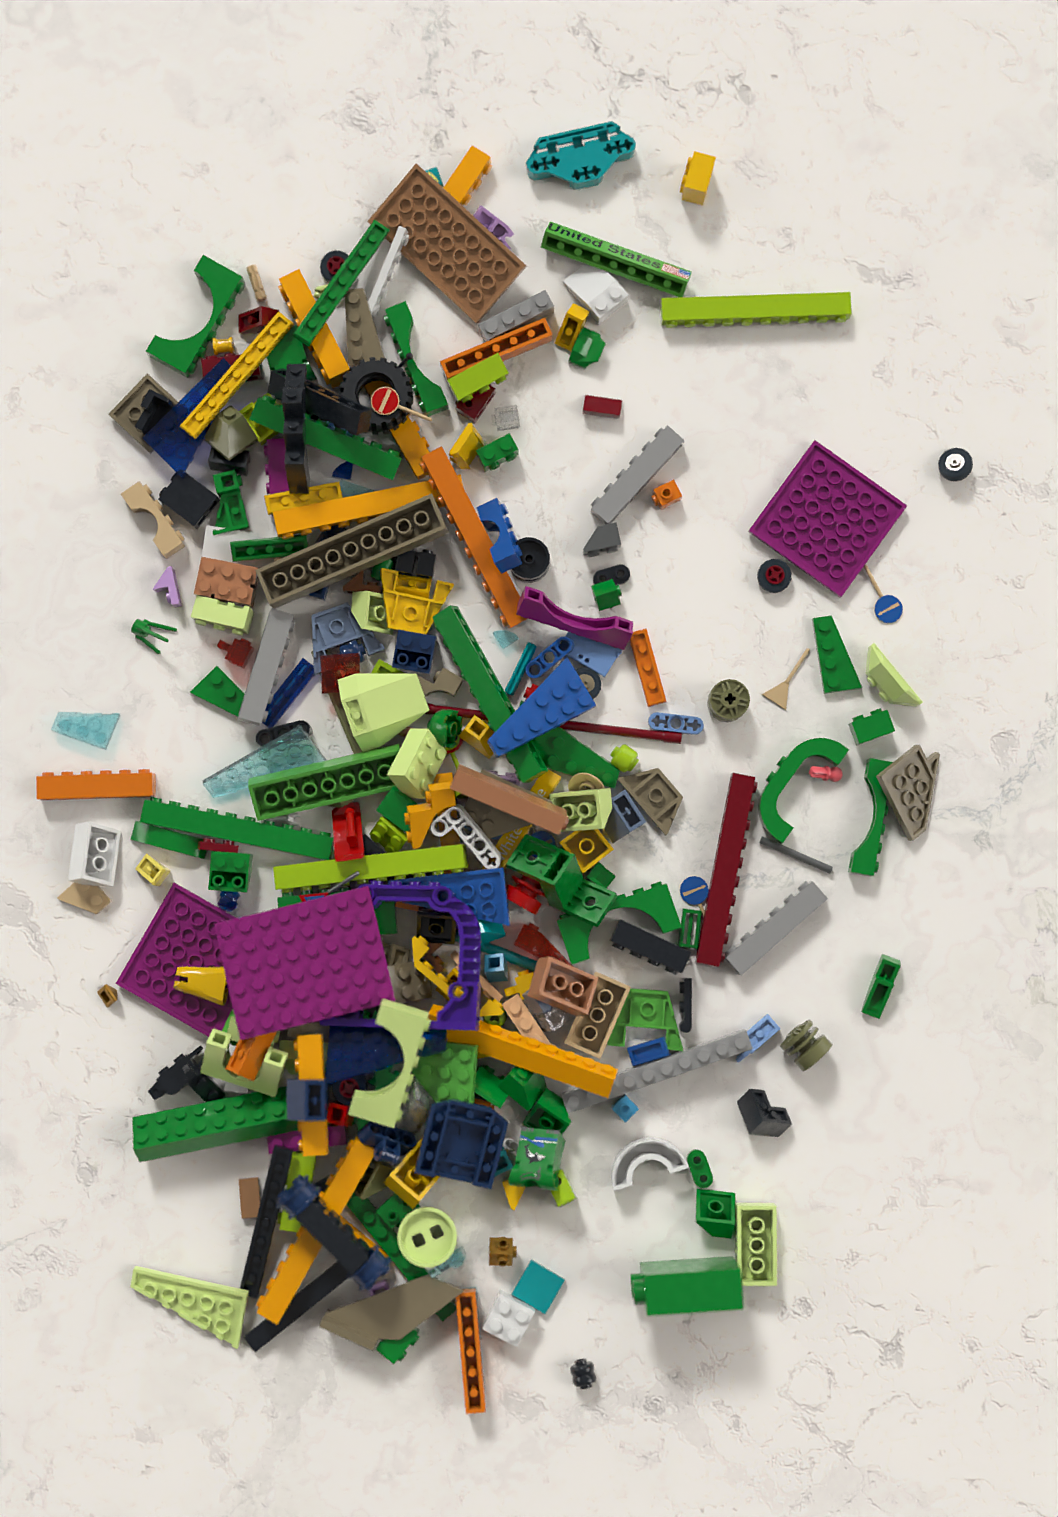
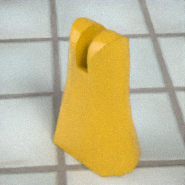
[173,967,229,1006]

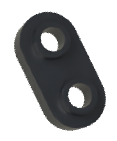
[593,564,630,586]

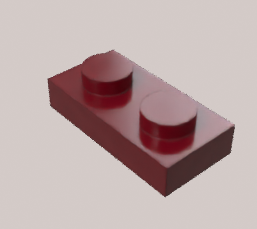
[198,838,239,853]

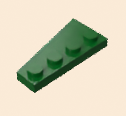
[812,615,862,694]

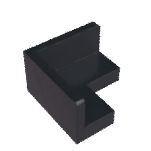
[135,389,176,441]
[737,1089,792,1137]

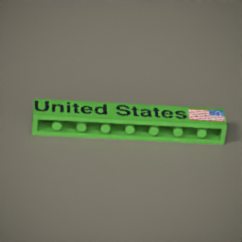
[540,221,692,297]

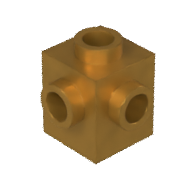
[489,1237,517,1267]

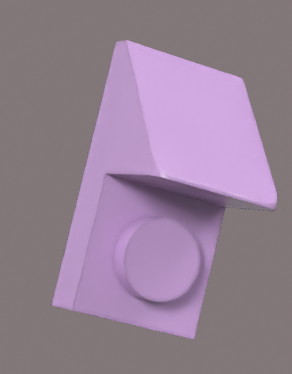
[153,566,182,608]

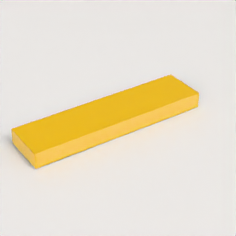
[264,481,343,515]

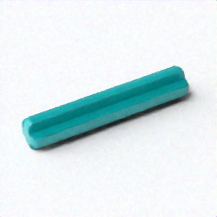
[505,642,537,696]

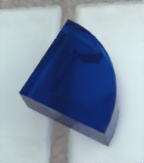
[332,461,354,481]

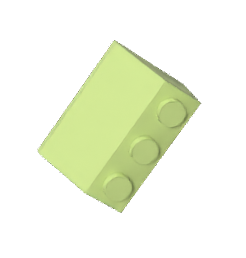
[549,788,612,832]

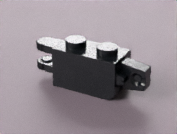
[148,1045,204,1100]

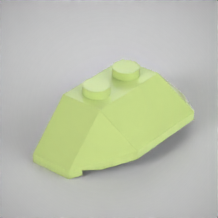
[866,643,923,707]

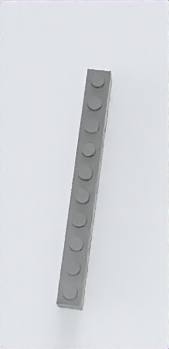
[562,1029,753,1113]

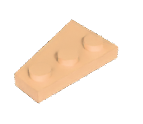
[450,950,503,1001]

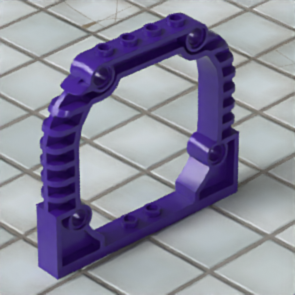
[320,881,481,1031]

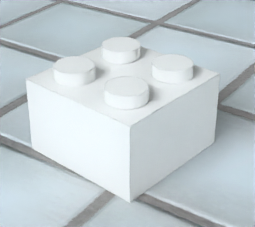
[482,1289,535,1347]

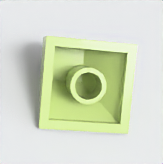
[351,591,393,635]

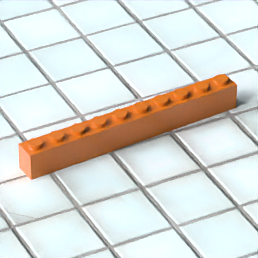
[419,446,528,629]

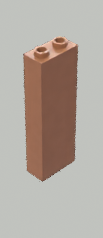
[450,764,569,835]

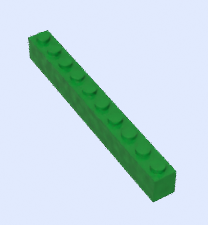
[432,605,548,783]
[140,797,334,860]

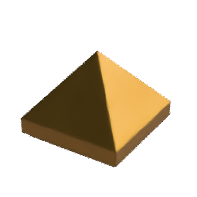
[97,984,117,1008]

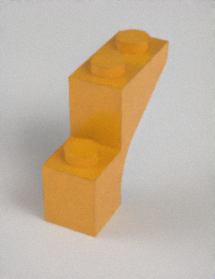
[404,781,455,849]

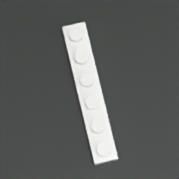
[368,226,409,318]

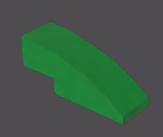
[861,954,901,1019]

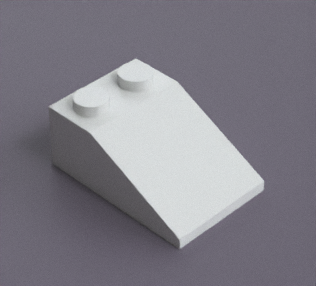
[563,264,629,325]

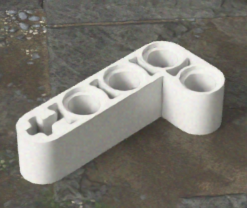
[431,804,502,869]

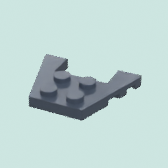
[311,602,385,675]

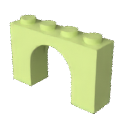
[201,1029,288,1097]

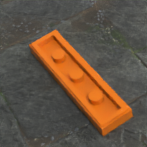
[629,629,667,707]

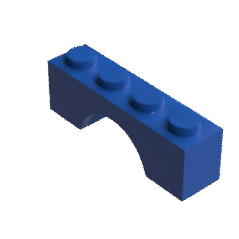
[477,498,522,574]

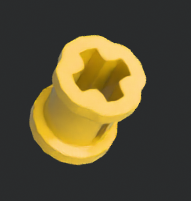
[213,337,234,355]

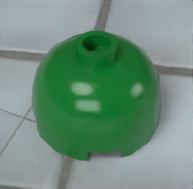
[427,710,462,748]

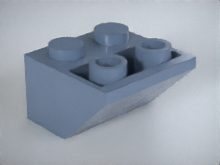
[604,790,646,843]

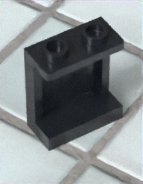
[158,469,220,530]

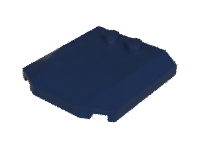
[414,1099,508,1189]

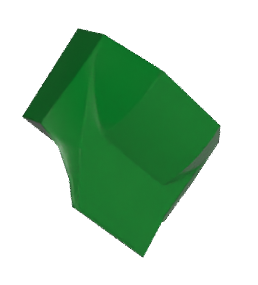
[568,327,606,370]

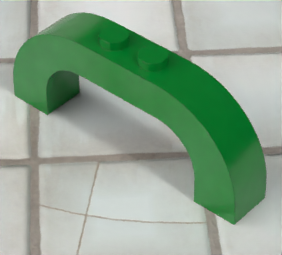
[758,738,849,844]

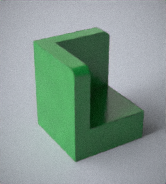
[586,862,615,889]

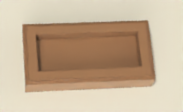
[238,1177,261,1219]

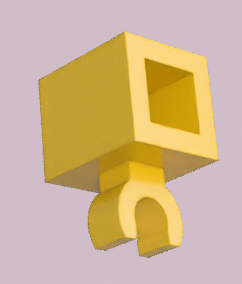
[504,970,534,1000]

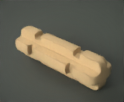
[247,265,267,302]

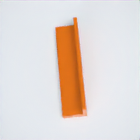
[226,1031,277,1081]

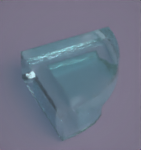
[493,630,519,649]

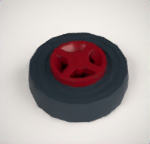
[320,250,349,283]
[757,559,792,593]
[332,1070,367,1105]

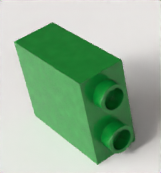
[630,1256,744,1316]

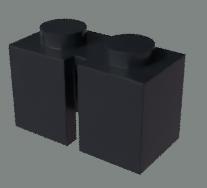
[395,549,437,580]

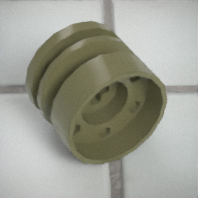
[707,679,750,722]
[780,1019,833,1072]

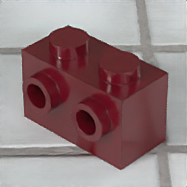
[455,385,496,424]

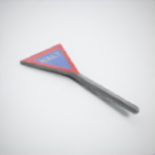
[298,871,359,902]

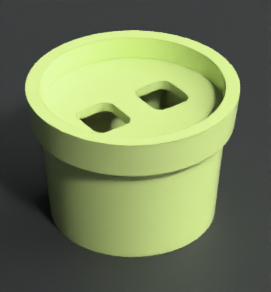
[398,1207,457,1267]

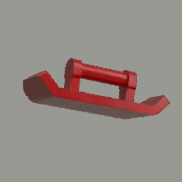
[332,801,365,862]

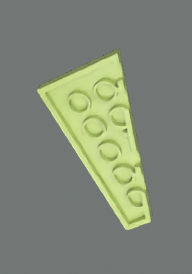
[130,1266,249,1349]

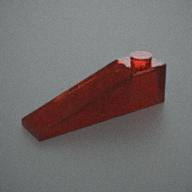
[513,922,572,966]

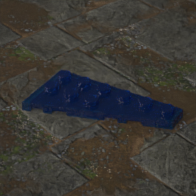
[142,358,231,479]
[325,1026,448,1085]

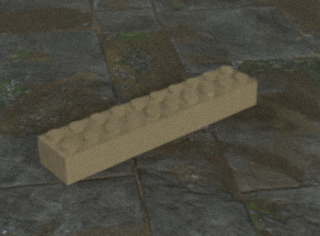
[255,493,449,609]

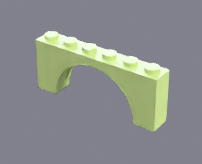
[348,999,431,1128]

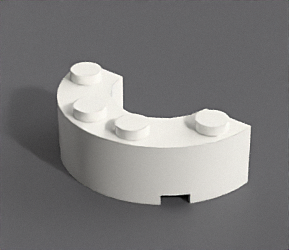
[611,1137,689,1191]

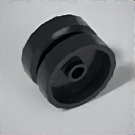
[510,537,550,583]

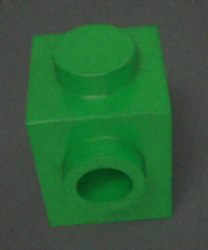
[591,579,622,611]

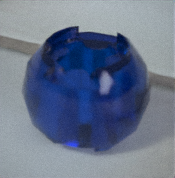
[217,891,240,912]

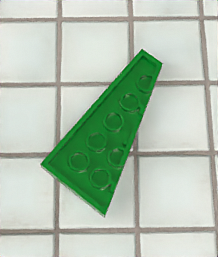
[505,700,620,789]

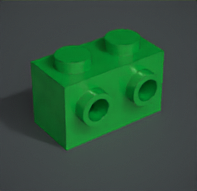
[476,433,519,472]
[376,1193,421,1229]

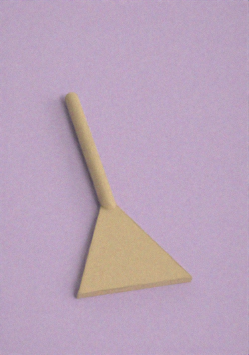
[762,648,810,710]

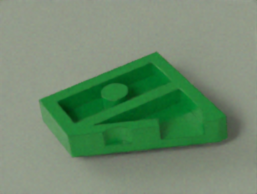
[213,490,250,535]

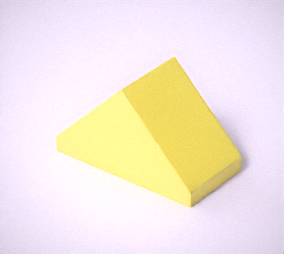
[135,853,171,886]

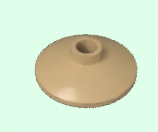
[568,773,604,791]

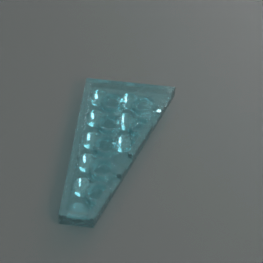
[203,725,326,798]

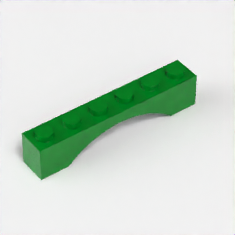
[383,301,449,417]
[848,758,893,876]

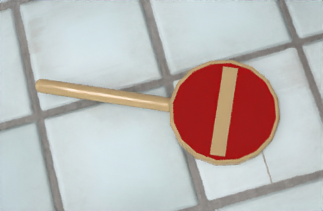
[371,387,432,421]

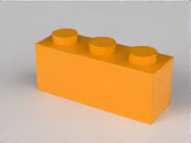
[443,145,492,206]

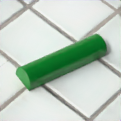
[230,535,308,562]

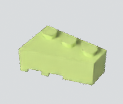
[191,595,255,636]

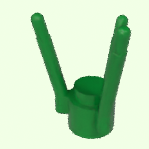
[131,619,177,654]

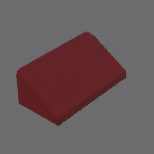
[582,395,622,419]

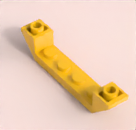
[412,935,504,1017]

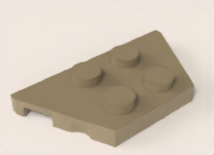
[617,768,683,836]

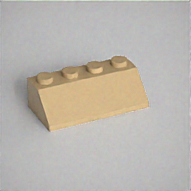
[564,971,631,1059]

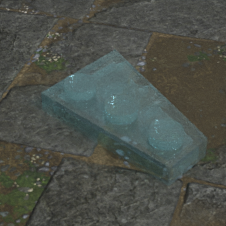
[51,712,120,750]

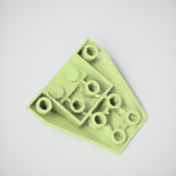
[338,673,429,752]

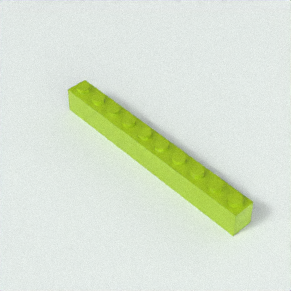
[660,292,852,328]
[273,844,468,893]

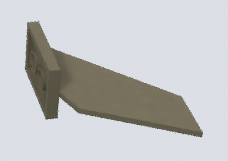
[319,1274,464,1351]

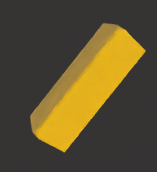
[395,574,432,598]

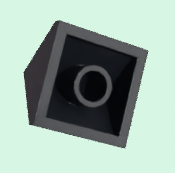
[416,911,457,945]

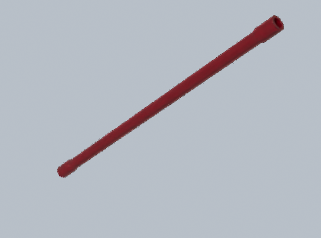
[425,703,682,744]

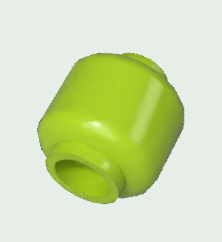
[610,744,639,773]

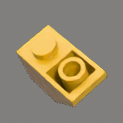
[459,715,494,759]

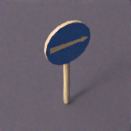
[864,565,903,623]
[680,876,709,917]

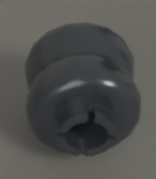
[570,1358,597,1390]

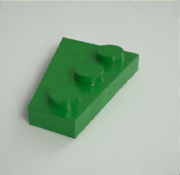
[190,666,245,717]

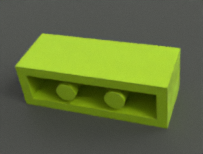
[447,353,509,403]

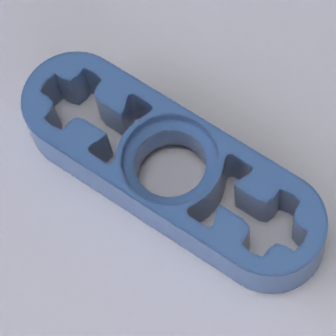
[648,712,704,735]

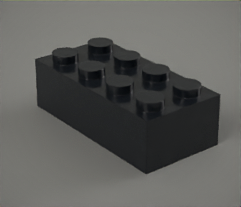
[609,919,692,975]

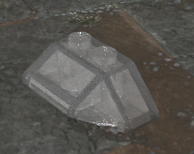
[395,1077,431,1134]

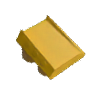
[449,423,485,469]

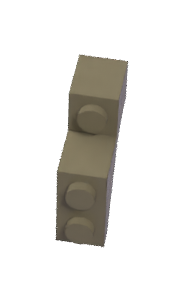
[414,668,464,697]

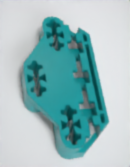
[526,121,636,190]

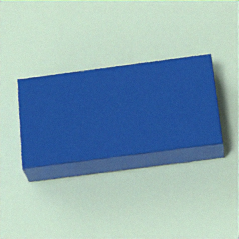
[627,1037,670,1066]

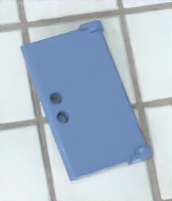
[560,632,623,678]

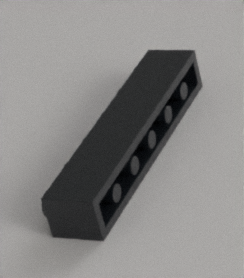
[267,368,372,435]

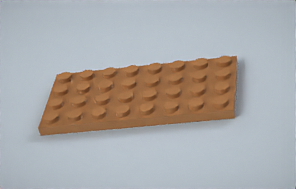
[367,163,527,324]

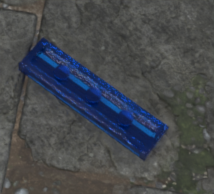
[262,658,314,728]

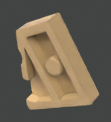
[57,883,112,914]

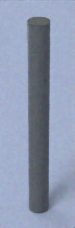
[759,836,833,874]

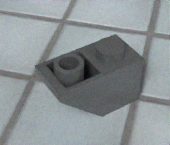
[583,522,621,557]

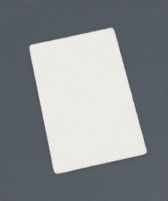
[202,525,259,567]

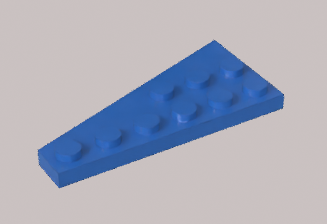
[487,657,596,758]
[388,867,510,926]

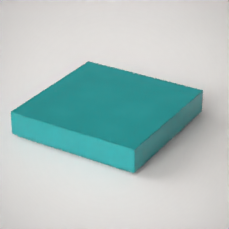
[512,1259,565,1314]

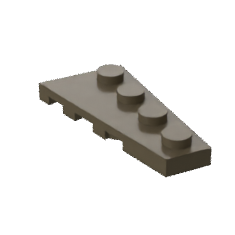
[345,288,385,367]

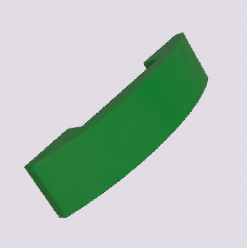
[130,821,207,859]

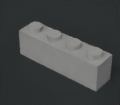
[478,290,554,342]

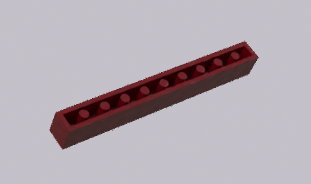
[695,773,758,967]

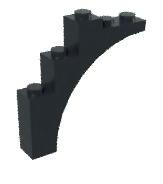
[282,364,310,494]

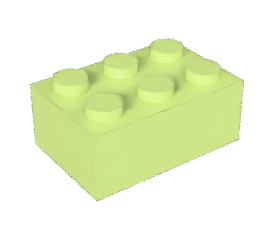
[387,729,447,799]

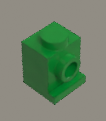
[213,470,243,498]

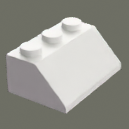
[68,822,121,887]

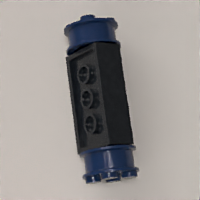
[276,1174,391,1291]

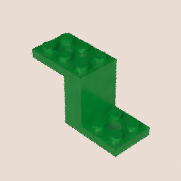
[506,834,618,927]

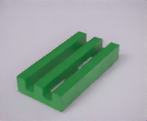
[678,909,702,949]

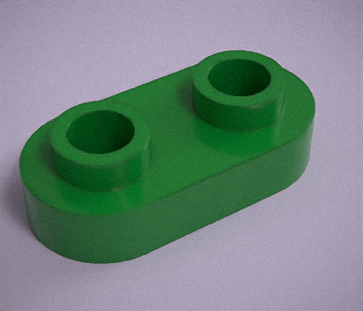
[686,1149,713,1188]

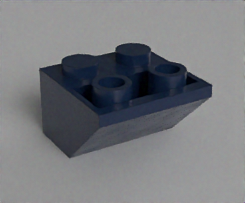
[392,630,437,674]
[287,1079,327,1121]

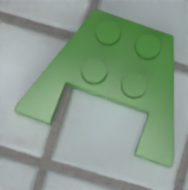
[607,988,683,1051]

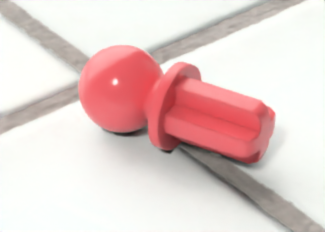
[809,766,843,782]

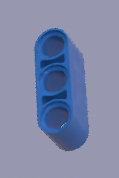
[526,637,574,678]

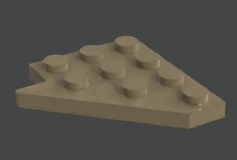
[876,745,940,841]
[459,768,552,844]

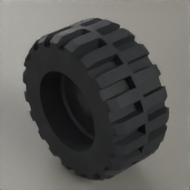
[339,357,414,435]

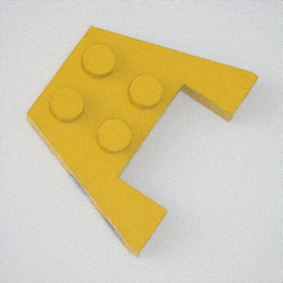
[380,568,454,634]

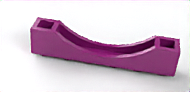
[516,586,633,650]

